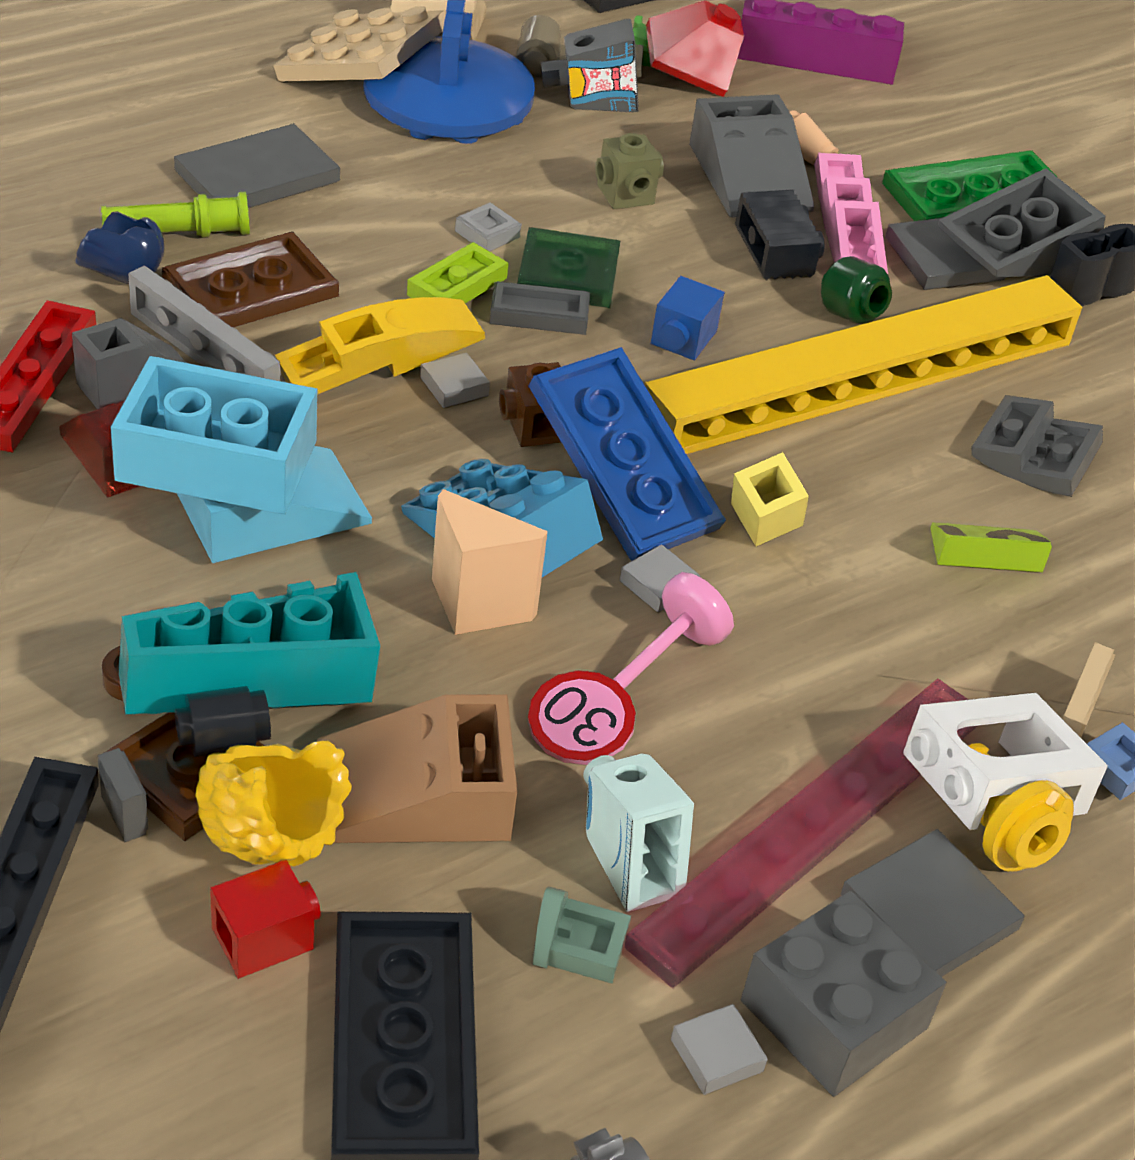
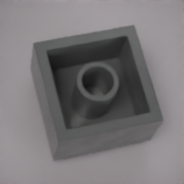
[740,890,947,1097]

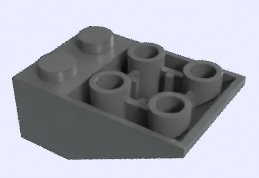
[689,94,814,218]

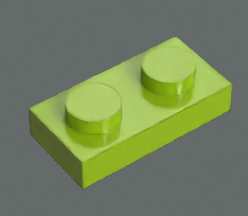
[407,242,509,303]

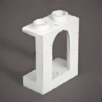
[903,693,1108,830]

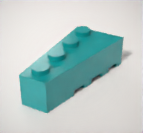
[119,572,380,715]

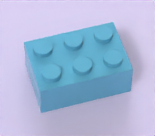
[111,356,317,515]

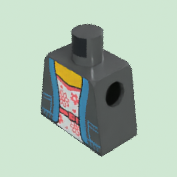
[541,19,639,112]

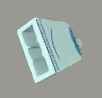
[583,754,694,912]

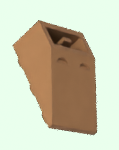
[317,694,517,843]

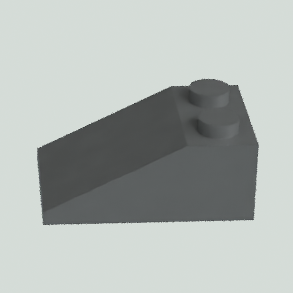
[938,168,1106,277]

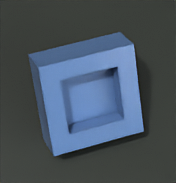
[1087,722,1135,800]

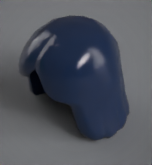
[75,211,165,284]

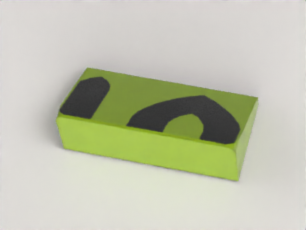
[930,522,1052,572]

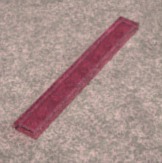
[624,678,977,989]

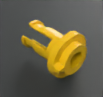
[968,743,1074,872]

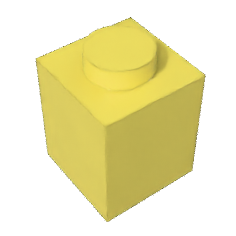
[731,452,809,546]

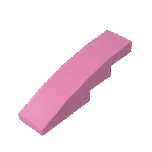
[814,153,888,274]

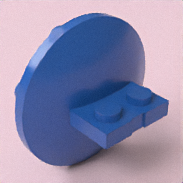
[364,0,535,144]

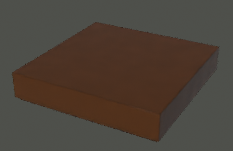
[104,712,265,842]

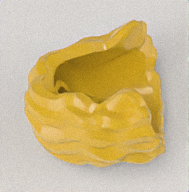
[196,741,351,866]

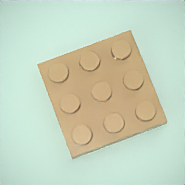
[273,6,445,81]

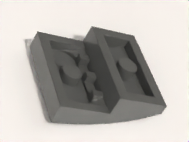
[971,395,1103,497]

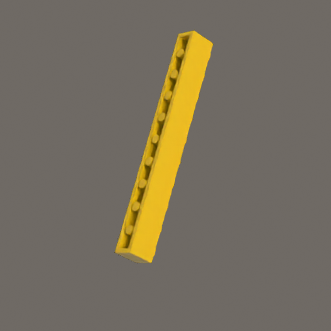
[644,275,1082,454]

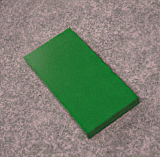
[882,150,1056,221]

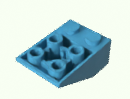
[401,459,603,577]

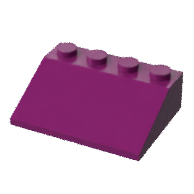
[737,0,904,85]

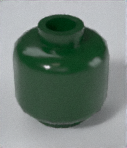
[821,256,892,324]

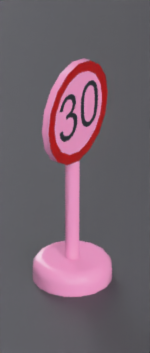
[528,572,734,765]

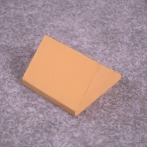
[432,489,548,635]

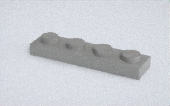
[128,265,281,381]

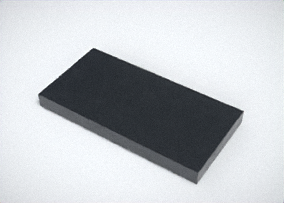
[331,911,479,1160]

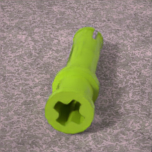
[101,192,250,238]

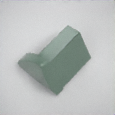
[533,886,631,983]

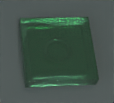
[517,227,621,308]

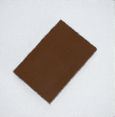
[162,232,339,327]

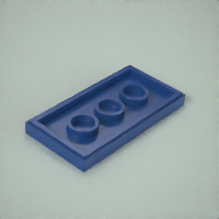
[529,347,726,561]

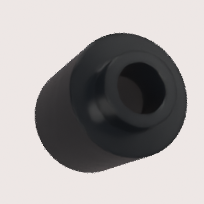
[175,686,271,757]

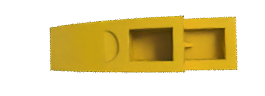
[275,297,485,395]

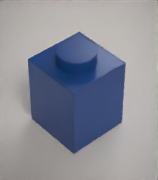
[650,276,725,361]

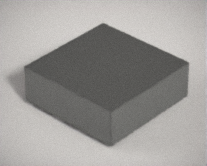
[97,748,148,842]

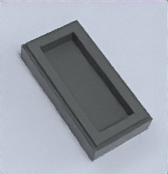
[489,281,590,335]

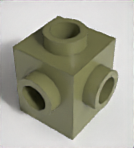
[595,133,664,209]

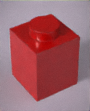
[210,860,321,979]

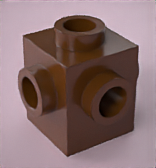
[499,362,561,447]

